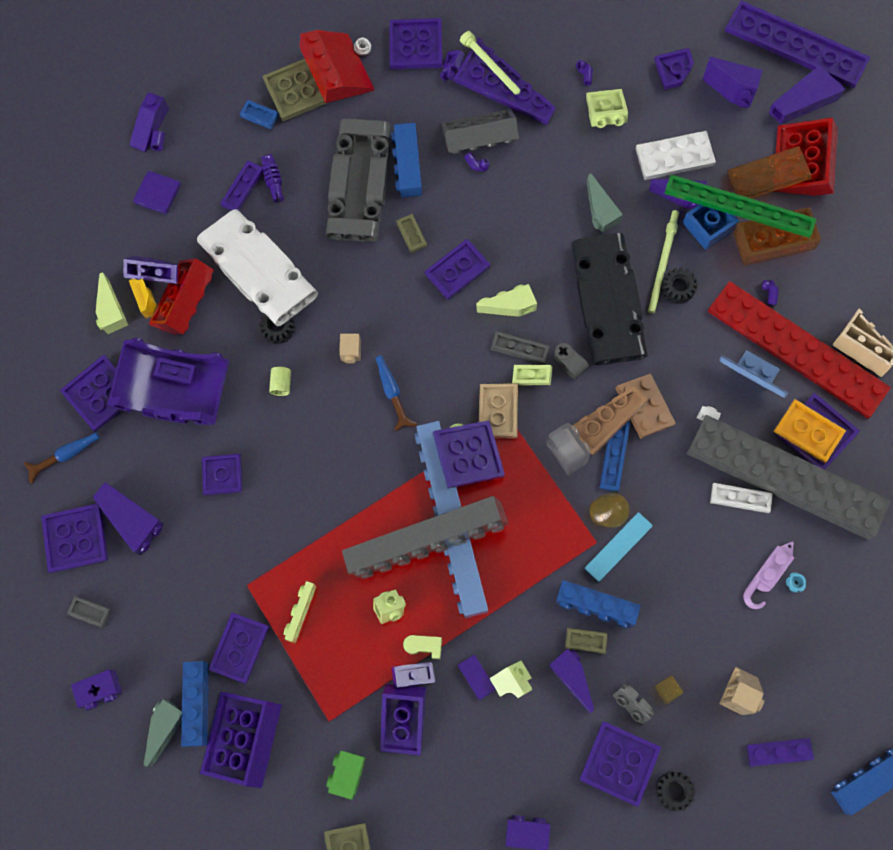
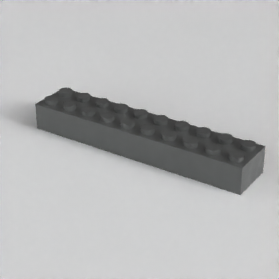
[686,415,891,540]

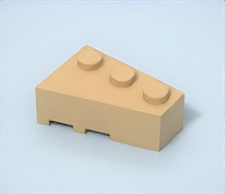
[833,308,893,377]
[719,667,764,715]

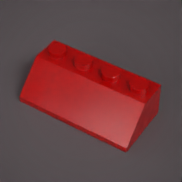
[149,258,214,335]

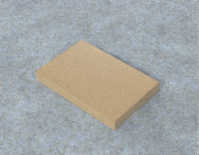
[479,383,518,439]

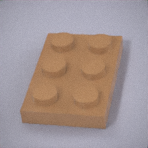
[615,373,676,439]

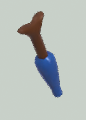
[375,355,418,431]
[24,432,99,484]

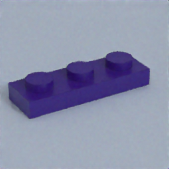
[220,160,263,211]
[746,738,814,766]

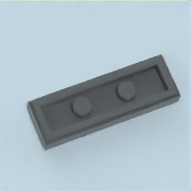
[491,331,550,365]

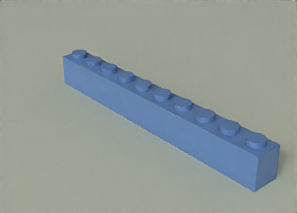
[414,421,488,618]

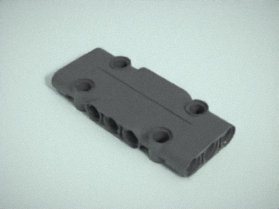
[326,119,391,242]

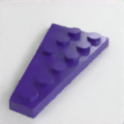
[454,37,556,125]

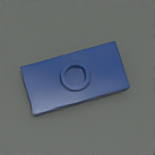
[240,100,279,130]

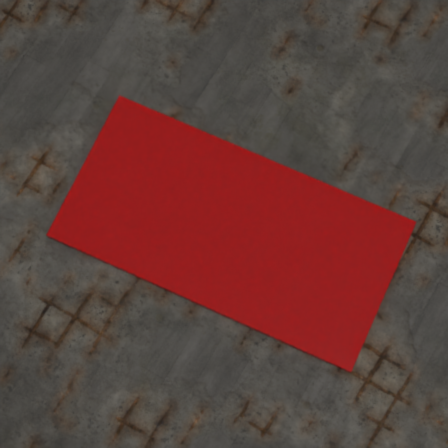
[247,431,597,722]

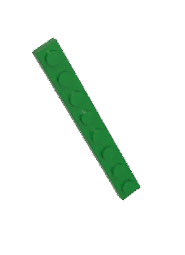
[664,175,817,238]

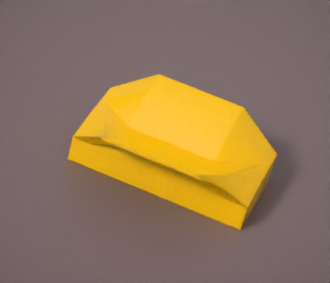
[129,279,157,319]

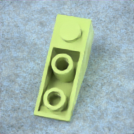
[476,284,537,317]

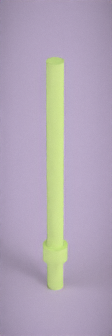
[647,210,680,314]

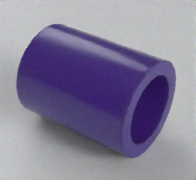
[150,131,165,151]

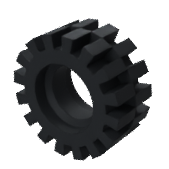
[662,267,698,304]
[259,313,295,344]
[655,772,696,812]

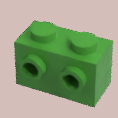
[326,750,366,800]

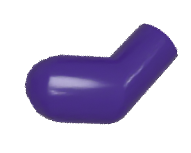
[576,60,593,86]
[464,152,490,172]
[762,280,779,305]

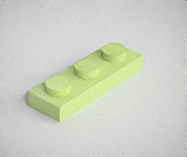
[284,581,317,643]

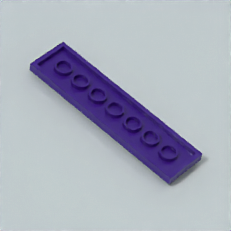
[725,0,871,88]

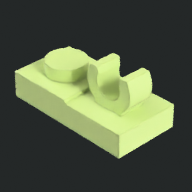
[512,365,552,385]

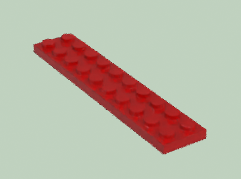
[707,281,891,419]

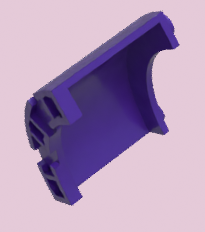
[107,337,229,425]

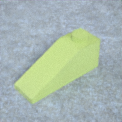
[96,272,128,334]

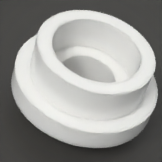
[354,38,371,55]

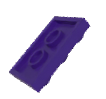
[424,239,491,300]
[208,613,269,684]

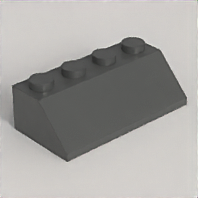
[441,109,519,154]

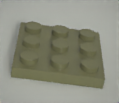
[262,59,327,122]

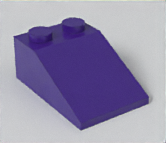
[702,57,763,108]
[380,684,427,755]

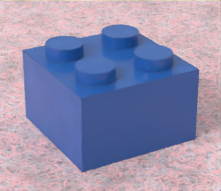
[683,205,739,250]

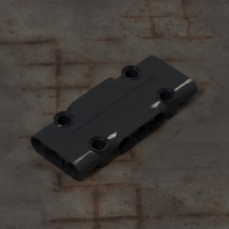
[571,233,648,366]

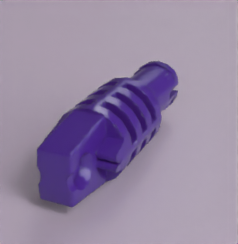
[261,154,284,203]

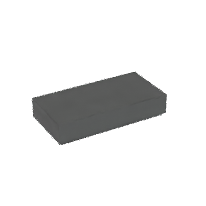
[67,596,112,628]

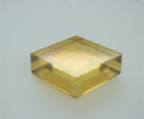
[654,675,684,704]

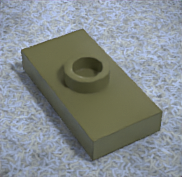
[396,214,428,253]
[565,628,608,654]

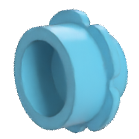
[786,573,806,593]

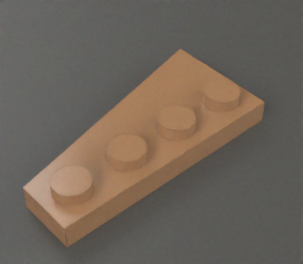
[566,386,649,456]

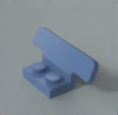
[719,350,789,398]

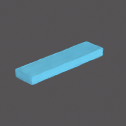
[584,512,653,583]

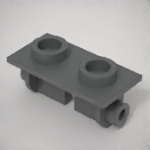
[613,683,655,725]

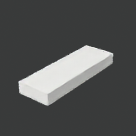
[710,483,773,513]

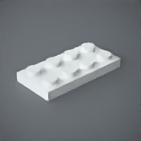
[636,131,716,180]

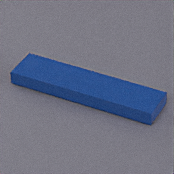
[599,419,631,492]

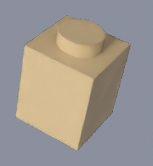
[340,334,361,364]

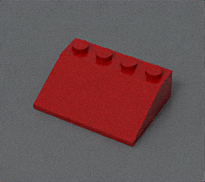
[300,30,374,103]
[773,117,838,196]

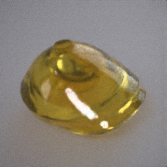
[590,493,629,527]

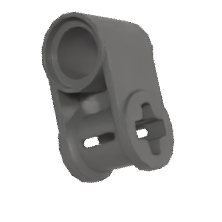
[554,343,589,380]

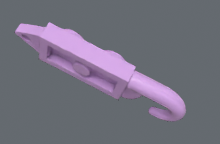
[743,542,795,609]

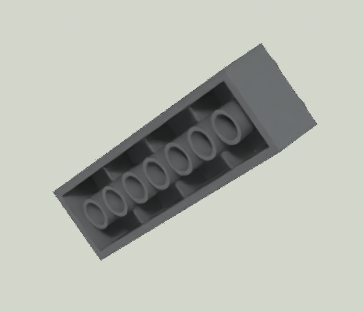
[342,496,509,579]

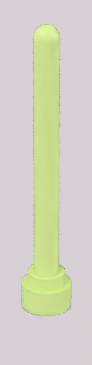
[460,31,520,95]

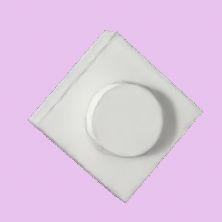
[697,406,721,420]

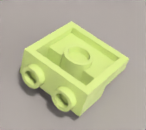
[586,89,628,128]

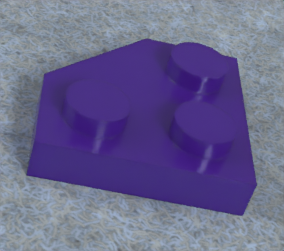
[654,48,694,90]

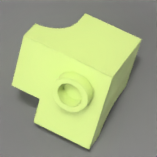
[490,661,533,698]

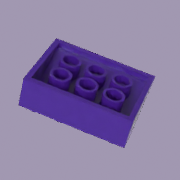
[200,692,282,788]

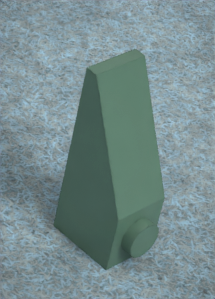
[587,173,623,233]
[144,699,182,767]

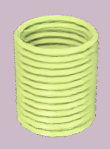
[269,367,291,396]

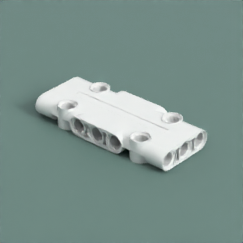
[197,209,318,326]

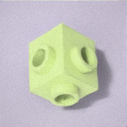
[373,590,406,624]

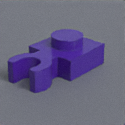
[440,50,465,81]

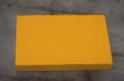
[773,399,846,463]

